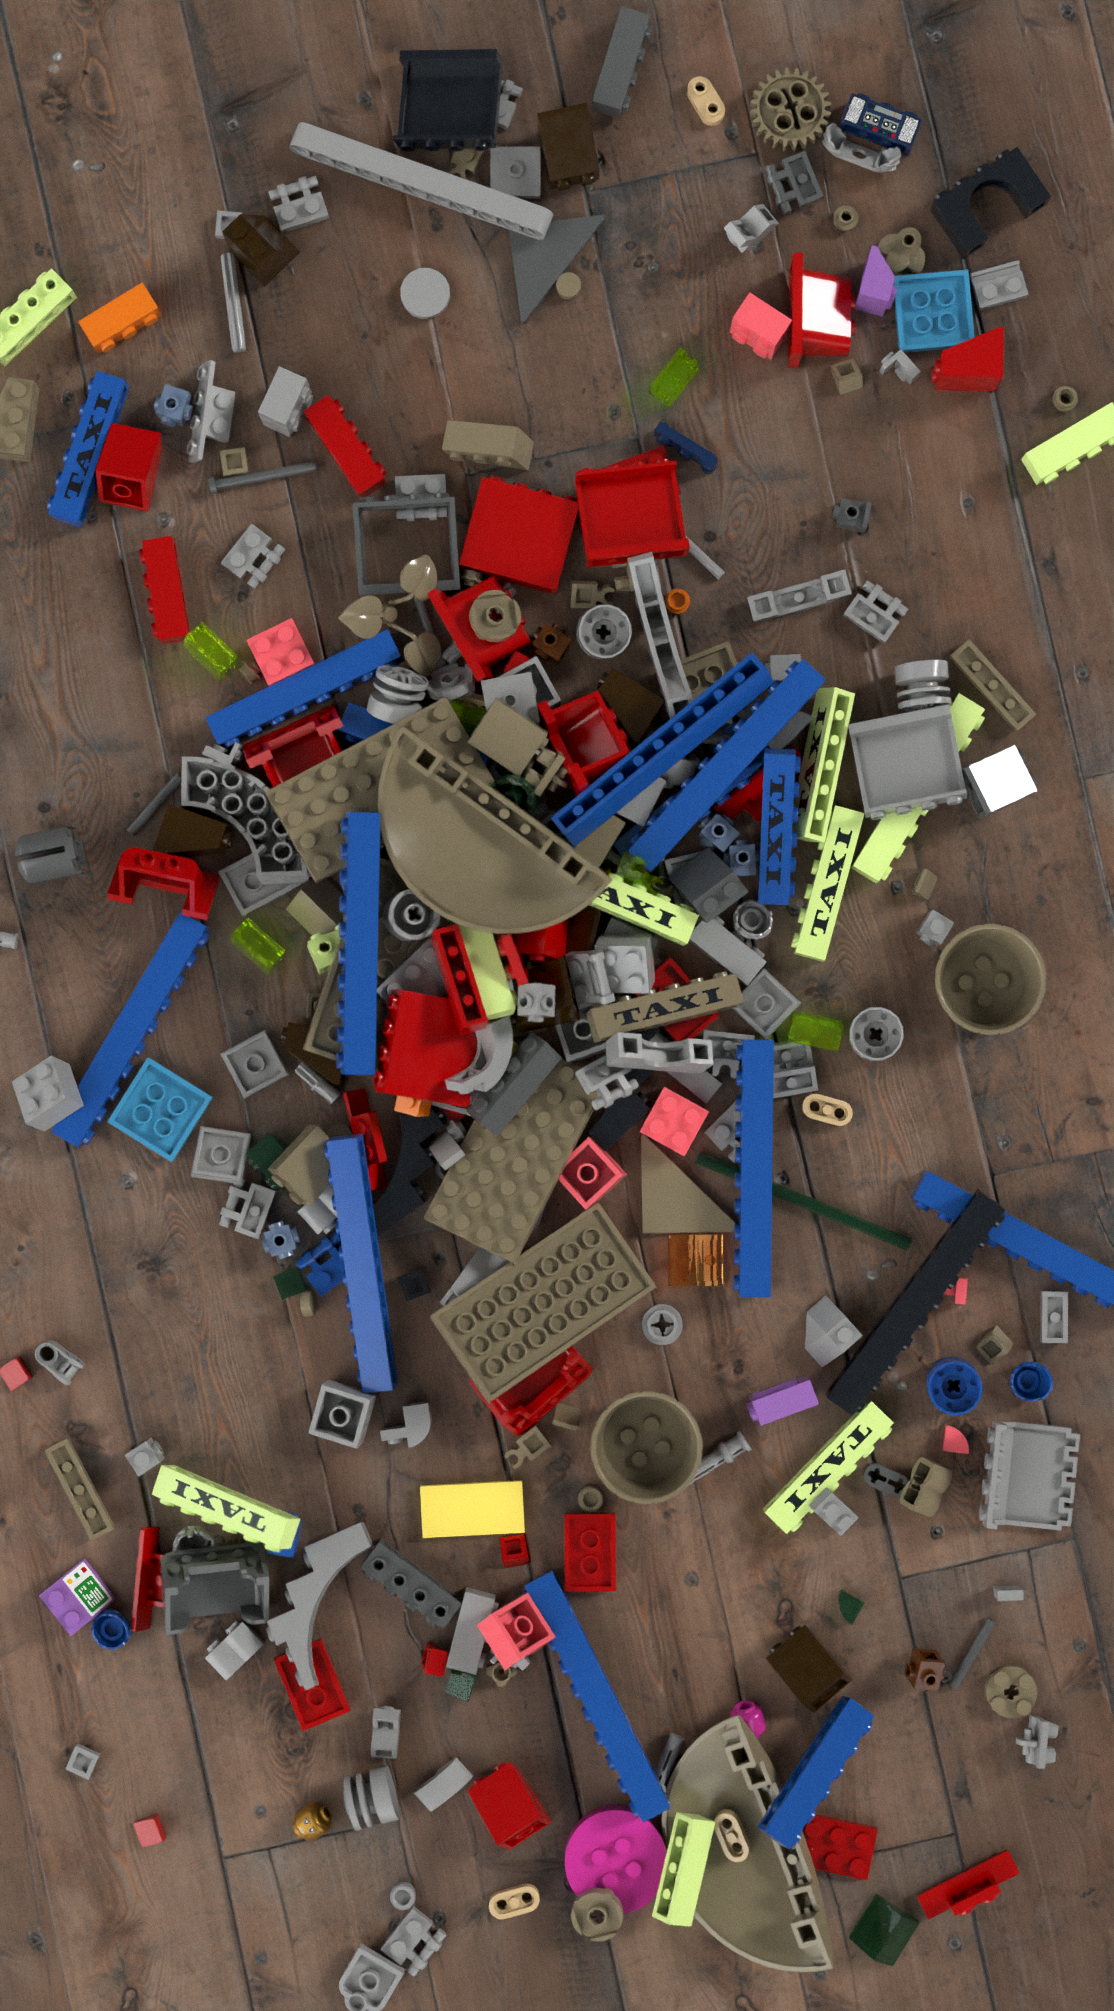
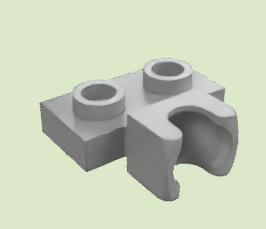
[703,1030,755,1078]

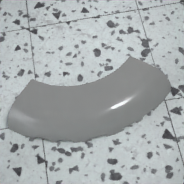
[181,757,308,884]

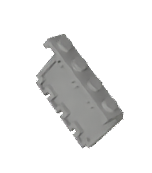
[979,1421,1080,1531]

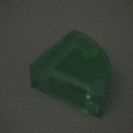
[838,1589,864,1625]

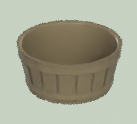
[935,924,1047,1035]
[591,1391,703,1504]

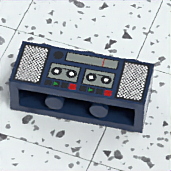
[839,93,922,156]

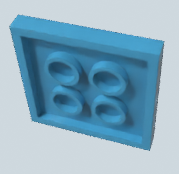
[893,270,975,353]
[107,1057,214,1162]

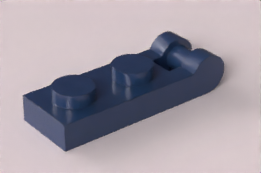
[654,421,717,474]

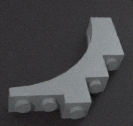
[627,552,693,719]
[266,1522,374,1690]

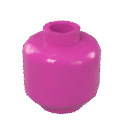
[730,1700,766,1739]

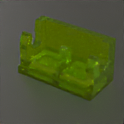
[649,347,699,409]
[184,622,238,682]
[616,852,663,896]
[230,917,286,975]
[788,1011,844,1052]

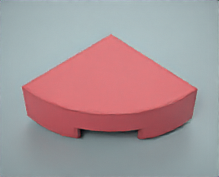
[942,1424,969,1454]

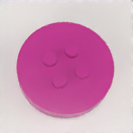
[565,1805,667,1914]

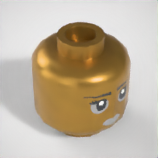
[293,1801,332,1841]

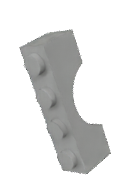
[606,1032,713,1074]

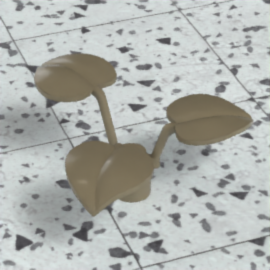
[338,554,441,676]

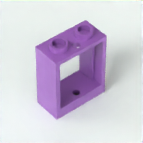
[746,1375,819,1426]

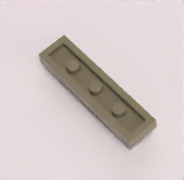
[949,639,1036,732]
[44,1437,116,1541]

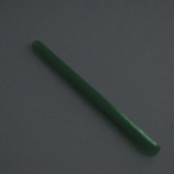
[695,1151,911,1251]

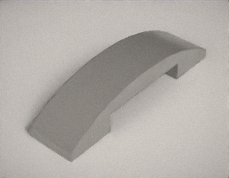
[747,569,852,622]

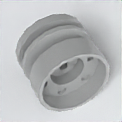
[575,604,632,659]
[894,660,952,712]
[366,665,429,724]
[849,1007,904,1061]
[343,1765,400,1831]

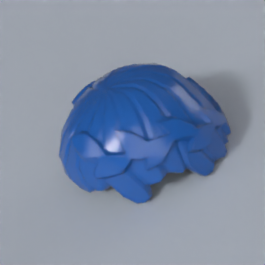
[1009,1361,1054,1402]
[91,1609,132,1650]

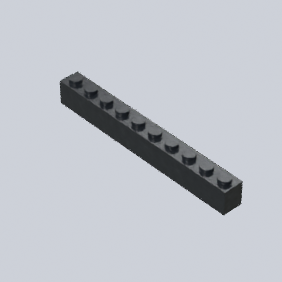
[826,1189,1005,1416]

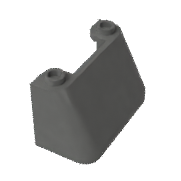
[161,1543,269,1635]

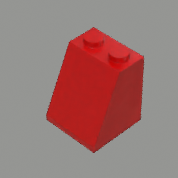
[931,327,1004,392]
[96,423,162,512]
[514,918,569,964]
[467,1762,552,1850]

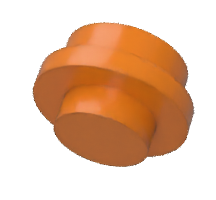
[665,589,690,614]

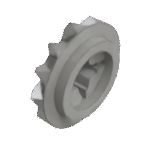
[642,1304,683,1345]

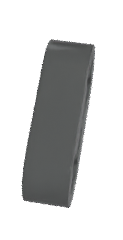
[863,1462,909,1497]

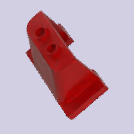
[788,252,856,368]
[427,576,533,683]
[537,691,630,797]
[242,704,343,787]
[107,847,220,920]

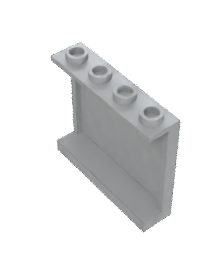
[848,704,967,820]

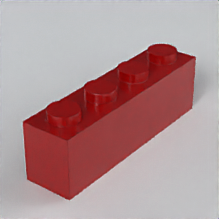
[303,395,387,498]
[139,536,191,644]
[430,924,488,1036]

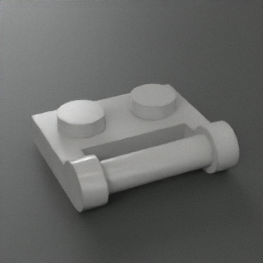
[565,950,615,1004]

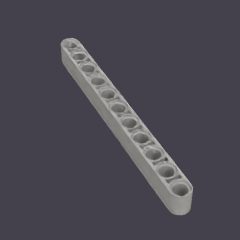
[289,122,553,240]

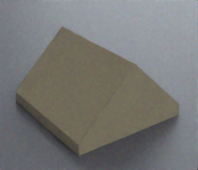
[286,878,344,936]

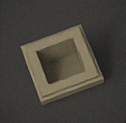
[830,358,863,395]
[911,868,937,900]
[974,1325,1013,1365]
[552,1403,581,1431]

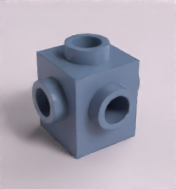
[154,384,193,427]
[698,813,740,855]
[723,840,760,877]
[262,1221,301,1259]

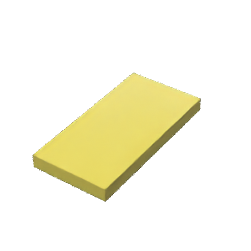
[420,1480,525,1538]

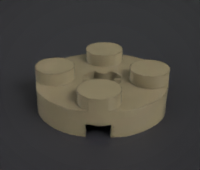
[469,590,521,642]
[984,1664,1037,1718]
[571,1887,624,1942]

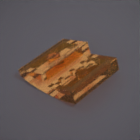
[668,1234,723,1286]

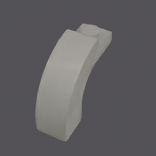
[445,1016,513,1094]

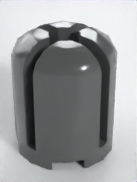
[15,824,86,884]

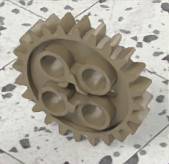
[750,67,831,152]

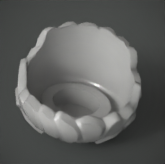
[733,900,773,940]
[172,1525,216,1551]

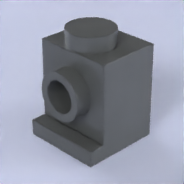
[832,498,872,533]

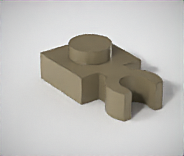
[448,148,484,179]
[570,580,615,608]
[504,1425,551,1469]

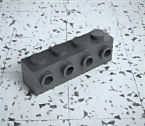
[592,6,653,119]
[466,1032,562,1137]
[361,1538,463,1629]

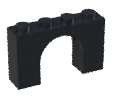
[930,147,1051,259]

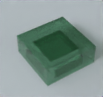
[273,1266,307,1300]

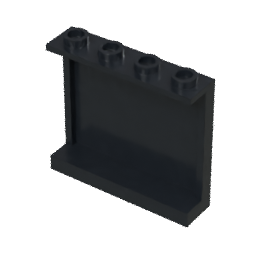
[393,49,503,152]

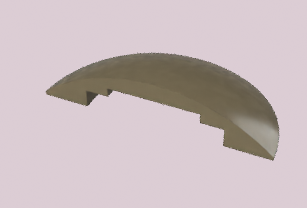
[378,726,613,934]
[661,1714,834,1972]

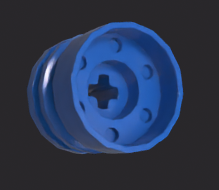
[926,1356,983,1416]

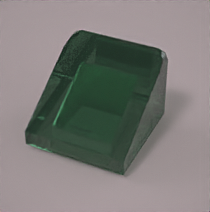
[444,1669,477,1702]

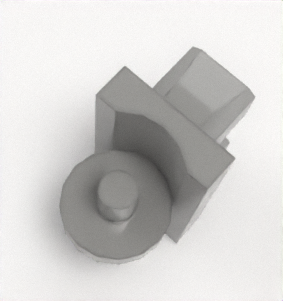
[1016,1715,1058,1769]

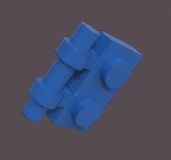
[295,1232,345,1297]

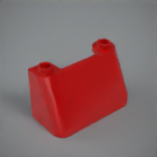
[468,1345,593,1436]

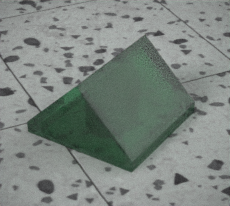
[849,1893,920,1966]

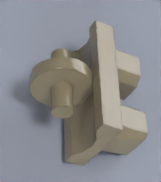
[523,748,569,797]

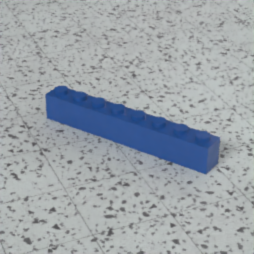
[205,629,403,749]

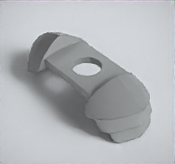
[822,123,901,173]

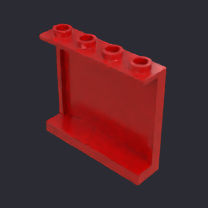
[574,459,690,568]
[459,476,579,595]
[373,989,477,1108]

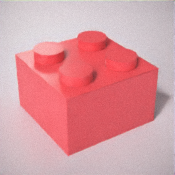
[730,293,792,360]
[246,618,315,686]
[639,1087,709,1156]
[558,1137,627,1210]
[477,1593,555,1670]

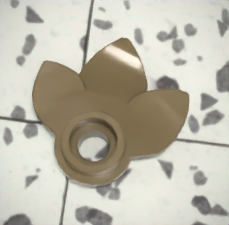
[878,227,925,274]

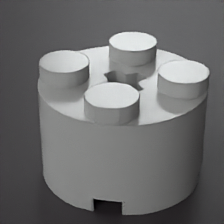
[383,889,440,941]

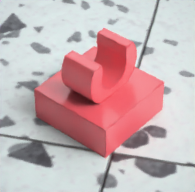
[943,1277,968,1305]

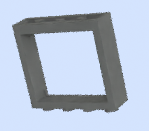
[353,492,461,595]

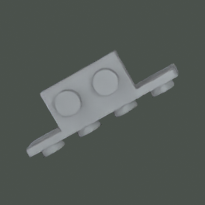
[187,360,235,463]

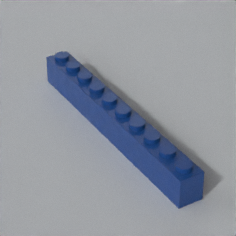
[551,652,774,847]
[628,659,826,872]
[336,812,380,1075]
[51,911,210,1147]
[733,1039,774,1297]
[325,1134,398,1393]
[910,1171,1114,1308]
[523,1569,671,1822]

